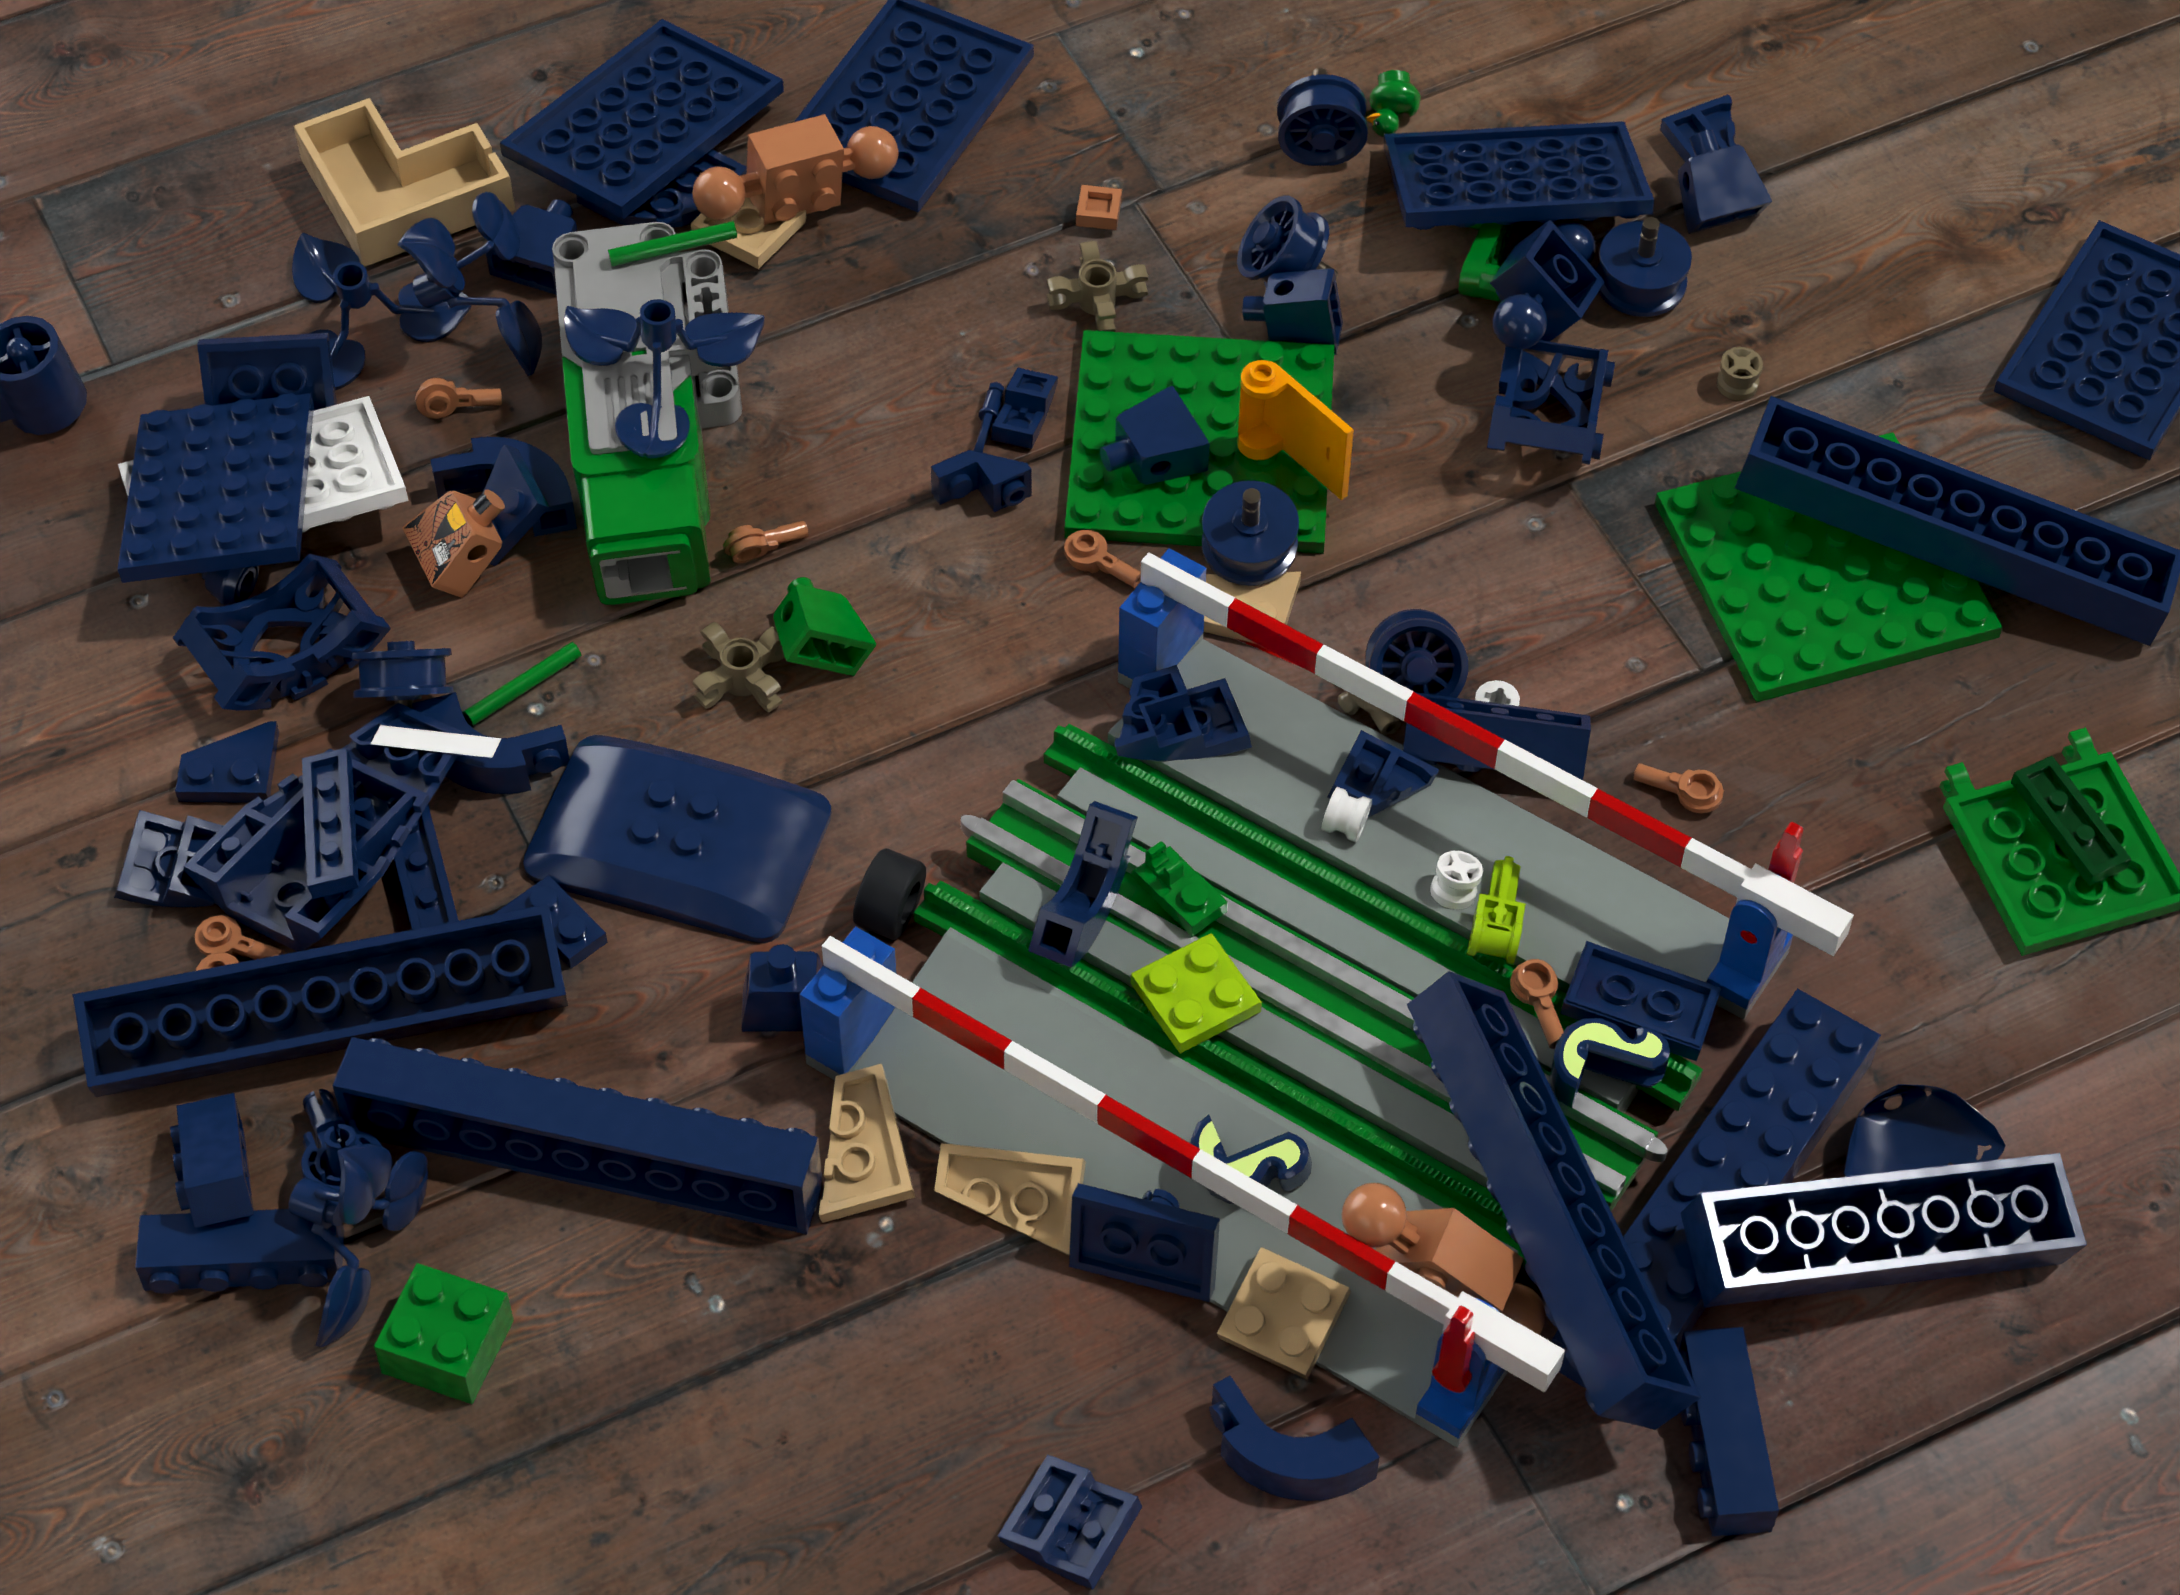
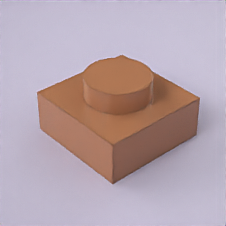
[1076,185,1122,230]

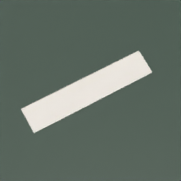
[371,725,501,758]

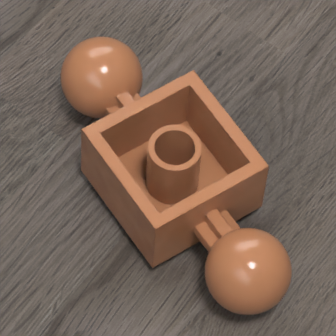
[692,114,898,225]
[1342,1183,1546,1335]

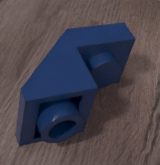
[931,450,1032,512]

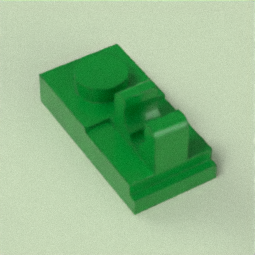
[1131,841,1228,937]

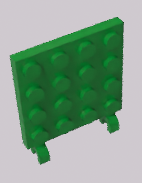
[1939,727,2180,956]

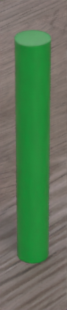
[608,221,737,266]
[462,642,581,727]

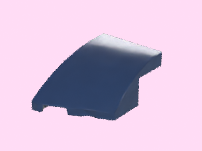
[1114,665,1252,761]
[114,810,223,908]

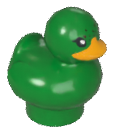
[1366,70,1421,137]

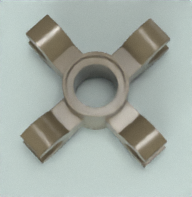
[1047,241,1148,332]
[693,622,784,713]

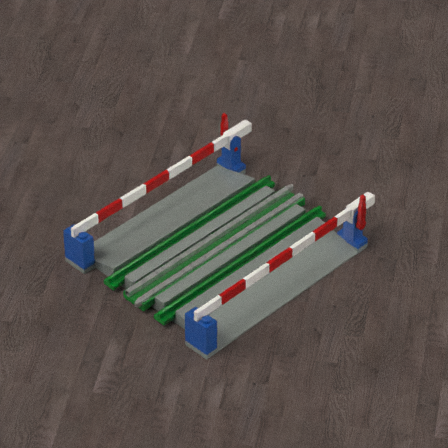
[799,548,1854,1448]

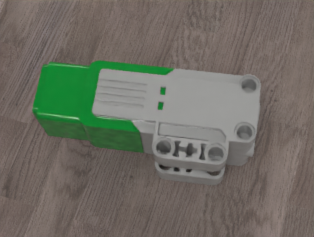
[552,222,742,605]

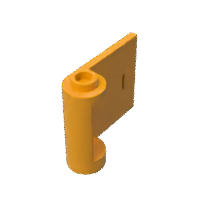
[1237,360,1354,500]

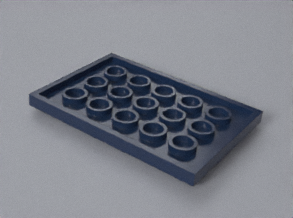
[794,0,1034,213]
[500,19,784,219]
[1384,121,1654,230]
[1993,220,2180,461]
[118,393,314,583]

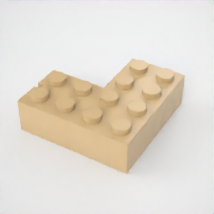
[294,98,515,267]

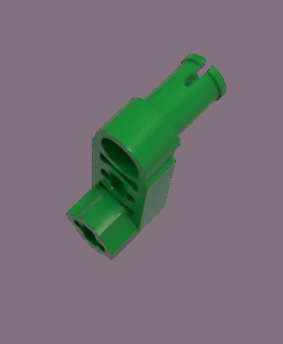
[1458,223,1514,302]

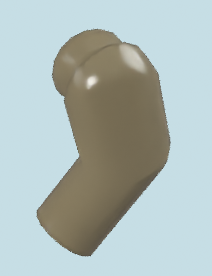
[1337,691,1401,736]

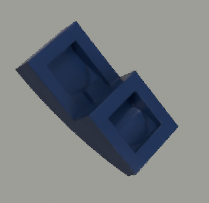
[991,368,1058,449]

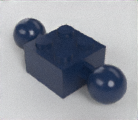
[1490,220,1605,349]

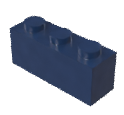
[170,1093,254,1228]

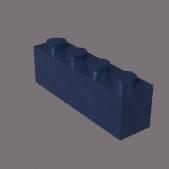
[1403,692,1591,780]
[135,1209,344,1294]
[1679,1327,1779,1536]

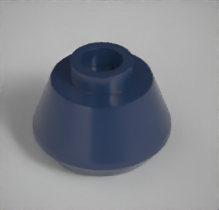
[202,566,259,606]

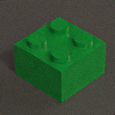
[374,1263,514,1404]

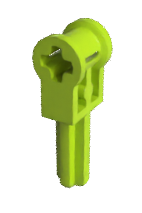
[1467,856,1526,965]

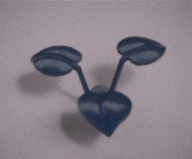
[398,192,542,377]
[292,233,472,390]
[565,299,765,458]
[289,1144,428,1347]

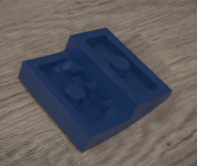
[998,1454,1142,1590]

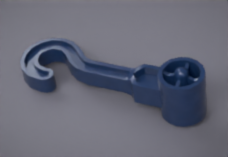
[0,316,87,435]

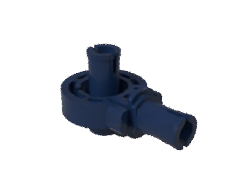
[301,1089,382,1190]

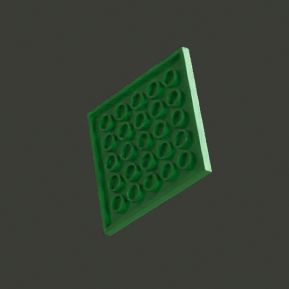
[1065,330,1335,554]
[1654,432,2003,703]

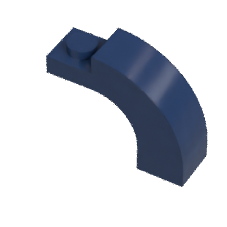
[430,437,577,537]
[412,692,570,794]
[1028,801,1138,967]
[1209,1376,1380,1501]

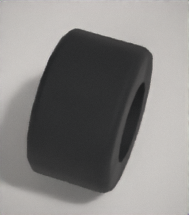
[853,848,926,940]

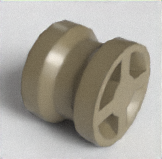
[1716,347,1763,401]

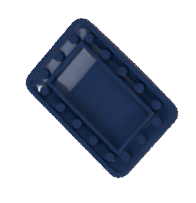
[523,735,832,943]

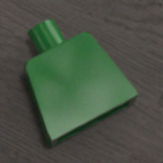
[773,577,877,676]

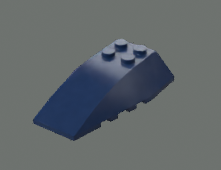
[183,703,466,952]

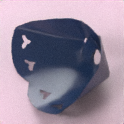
[1844,1084,2006,1177]

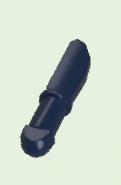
[973,382,1005,453]

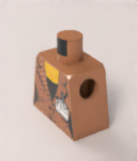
[402,489,505,598]

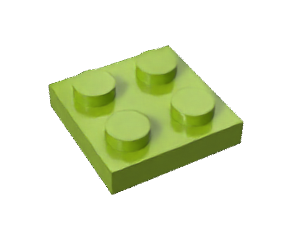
[1130,933,1262,1053]

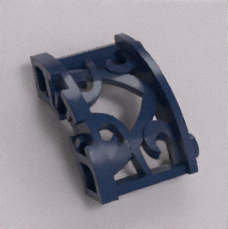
[1487,340,1615,465]
[173,554,391,711]

